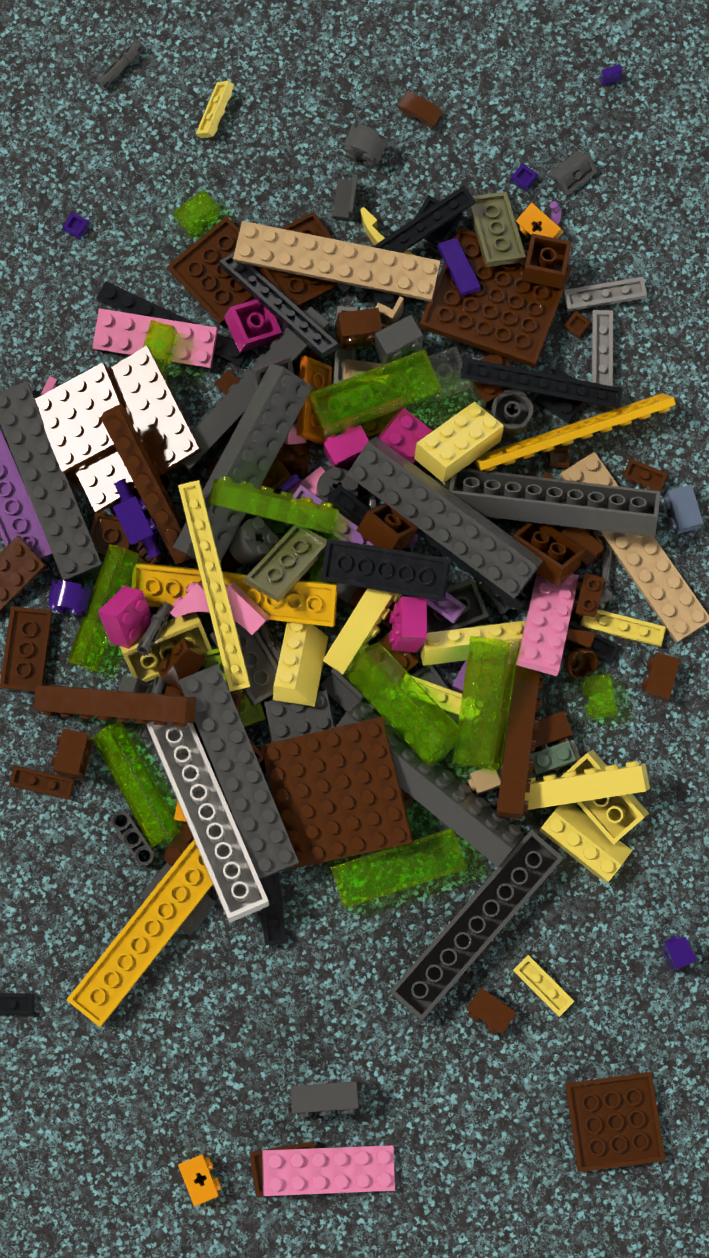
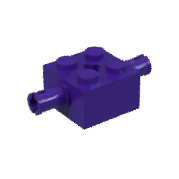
[113,478,161,559]

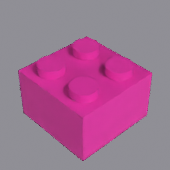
[224,299,282,353]
[377,408,432,464]
[324,425,369,469]
[98,586,152,649]
[389,596,427,653]

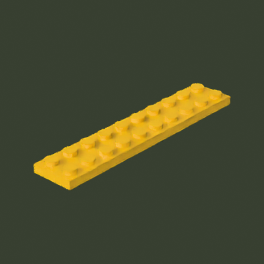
[473,393,676,472]
[132,562,338,627]
[67,840,213,1027]

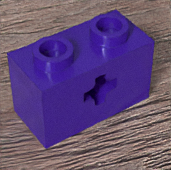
[660,935,697,971]

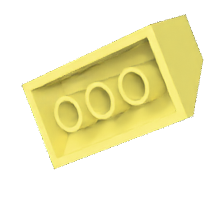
[120,612,212,682]
[273,622,328,707]
[561,750,649,845]
[539,803,632,884]

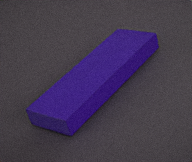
[437,238,481,296]

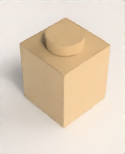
[467,765,500,796]

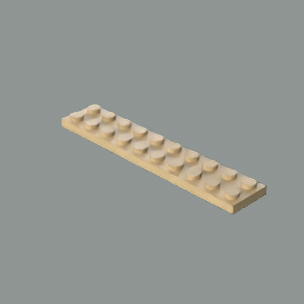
[233,221,440,302]
[560,452,709,643]

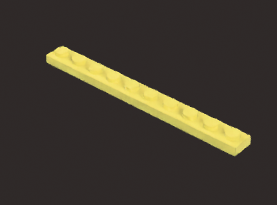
[178,480,251,692]

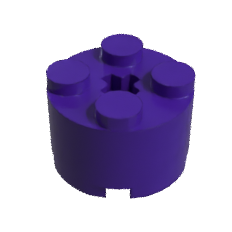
[47,580,93,617]

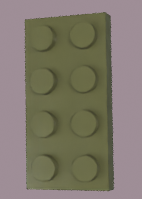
[469,192,526,267]
[245,523,327,602]

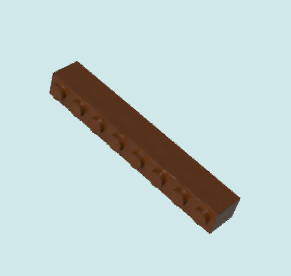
[100,403,191,565]
[496,648,544,819]
[34,685,196,727]

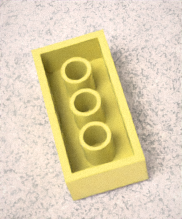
[414,401,504,483]

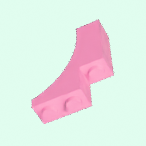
[170,580,270,635]

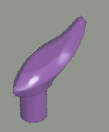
[550,201,562,225]

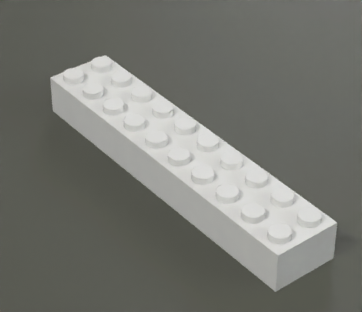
[146,721,269,923]

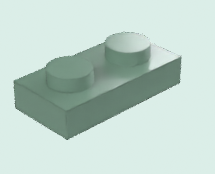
[530,741,576,775]

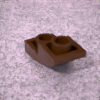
[397,91,443,129]

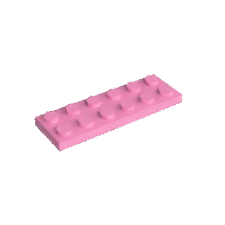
[92,309,218,369]
[516,573,579,676]
[262,1145,395,1196]

